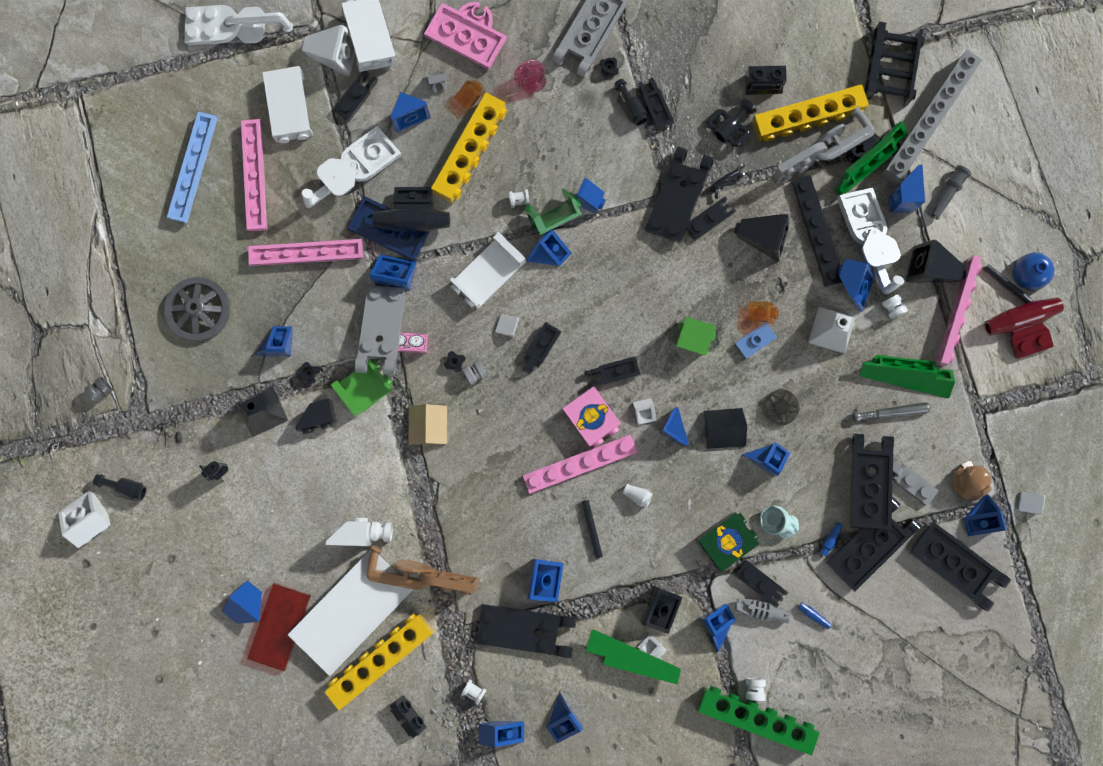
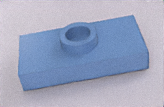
[734,322,777,359]

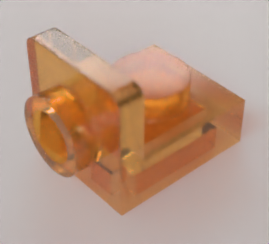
[454,80,486,110]
[748,301,779,324]

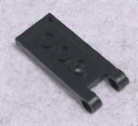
[645,146,714,243]
[850,433,894,531]
[826,497,922,592]
[909,522,1011,612]
[476,604,577,658]

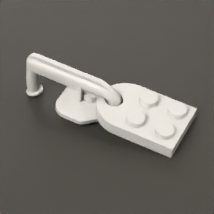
[184,5,293,45]
[301,126,401,208]
[837,188,904,295]

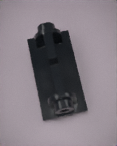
[199,461,228,482]
[390,695,427,738]

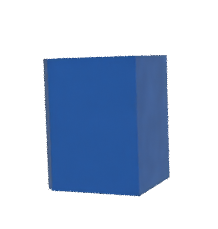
[391,92,431,132]
[370,255,416,290]
[527,558,564,602]

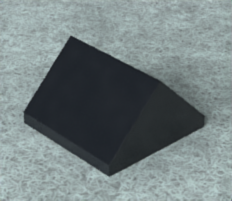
[704,408,747,449]
[640,586,683,634]

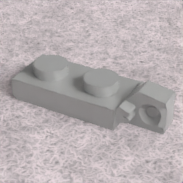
[893,462,939,506]

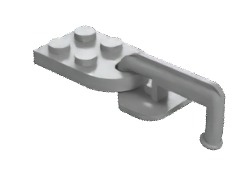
[773,106,875,184]

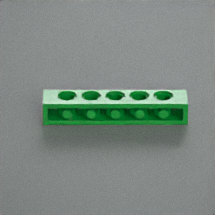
[696,685,820,756]

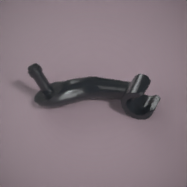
[710,164,747,199]

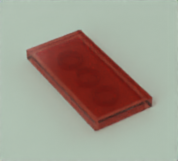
[247,583,311,671]

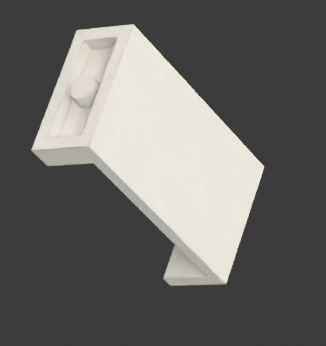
[341,0,395,72]
[263,66,313,143]
[450,232,526,309]

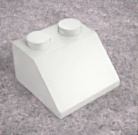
[58,490,111,548]
[326,517,372,546]

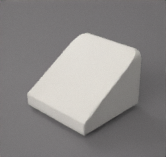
[495,314,519,338]
[633,399,656,425]
[1018,492,1045,515]
[636,634,667,659]

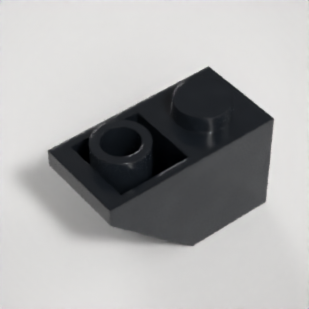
[295,399,337,434]

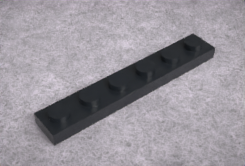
[791,175,843,287]

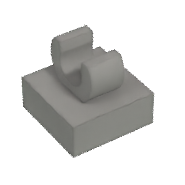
[427,70,447,92]

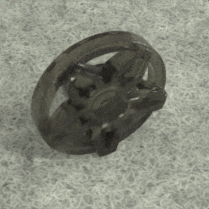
[763,389,800,425]

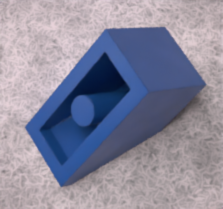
[577,178,606,214]
[479,721,524,747]

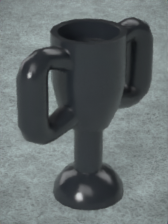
[706,99,757,147]

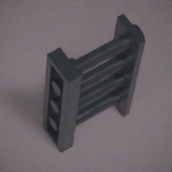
[864,21,925,106]

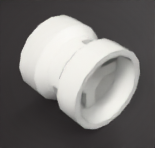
[882,294,908,320]
[370,521,393,542]
[745,678,766,701]

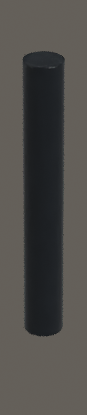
[983,264,1033,304]
[581,500,603,558]

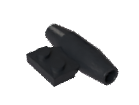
[373,187,450,231]

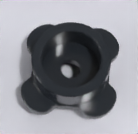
[599,57,619,77]
[444,351,466,373]
[298,362,320,384]

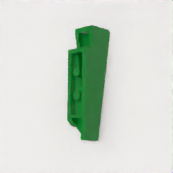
[833,121,908,195]
[860,355,955,398]
[585,629,681,685]

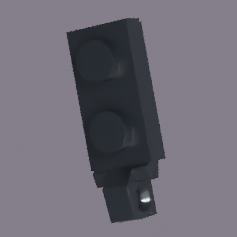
[523,322,562,374]

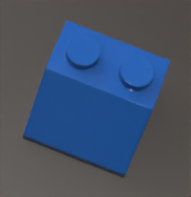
[888,165,925,213]

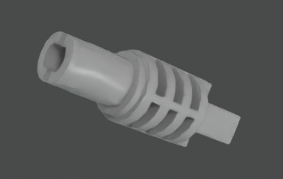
[735,598,791,624]

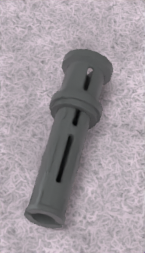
[928,165,972,220]

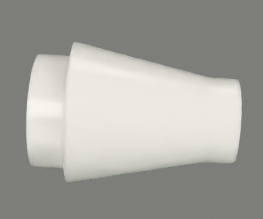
[623,484,653,508]

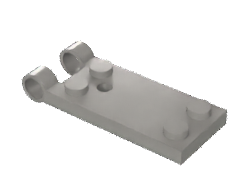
[552,0,628,78]
[355,286,406,375]

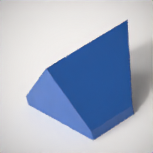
[526,229,572,267]
[254,326,292,356]
[660,407,689,446]
[742,442,790,477]
[963,493,1007,536]
[222,580,263,624]
[700,603,736,652]
[546,692,583,743]

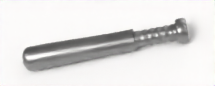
[852,402,930,423]

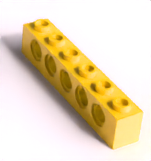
[752,84,869,142]
[431,93,507,204]
[325,614,434,710]

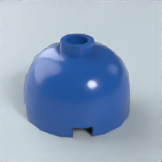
[1012,252,1055,291]

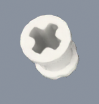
[509,189,530,208]
[461,680,486,705]

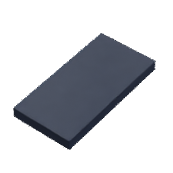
[347,196,431,262]

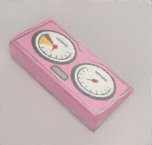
[398,333,428,353]

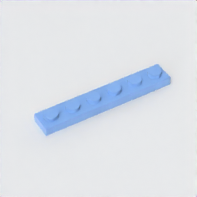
[167,112,218,224]

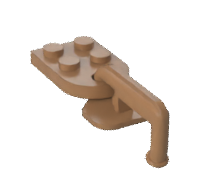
[366,546,481,595]

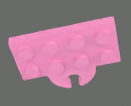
[424,2,507,70]

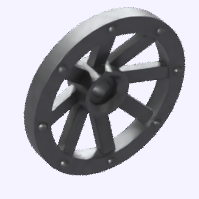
[164,277,230,341]

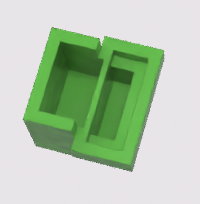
[676,316,716,355]

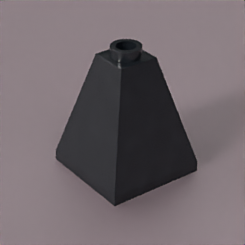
[734,214,789,262]
[905,240,966,283]
[238,386,288,436]

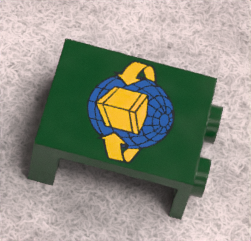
[696,512,759,572]

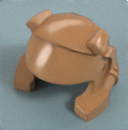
[953,461,992,501]

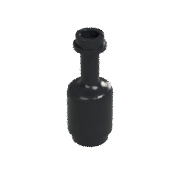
[614,79,648,126]
[93,474,147,501]

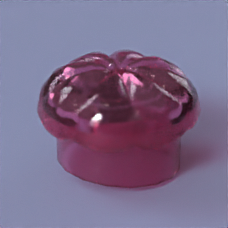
[514,60,546,93]

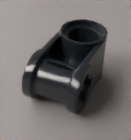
[846,133,881,163]

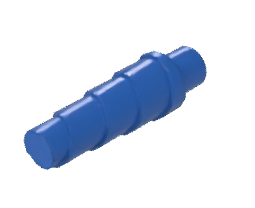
[820,522,843,557]
[798,602,832,629]

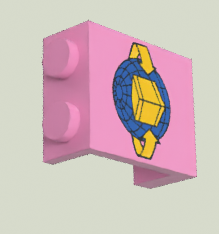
[562,386,621,448]

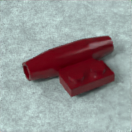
[984,297,1064,359]

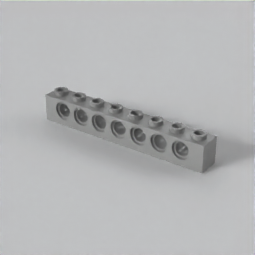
[880,50,983,186]

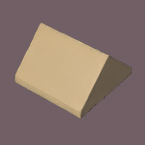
[408,404,447,445]

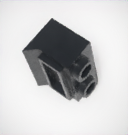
[745,66,787,95]

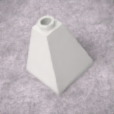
[301,25,356,76]
[808,307,855,354]

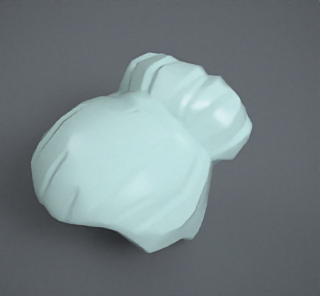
[760,505,799,539]

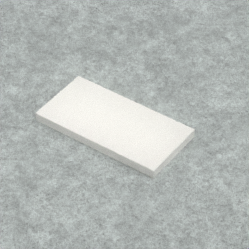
[288,549,413,676]

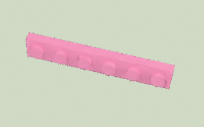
[241,119,267,231]
[248,239,364,266]
[936,255,982,367]
[523,434,638,494]

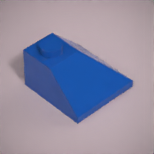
[839,259,875,312]

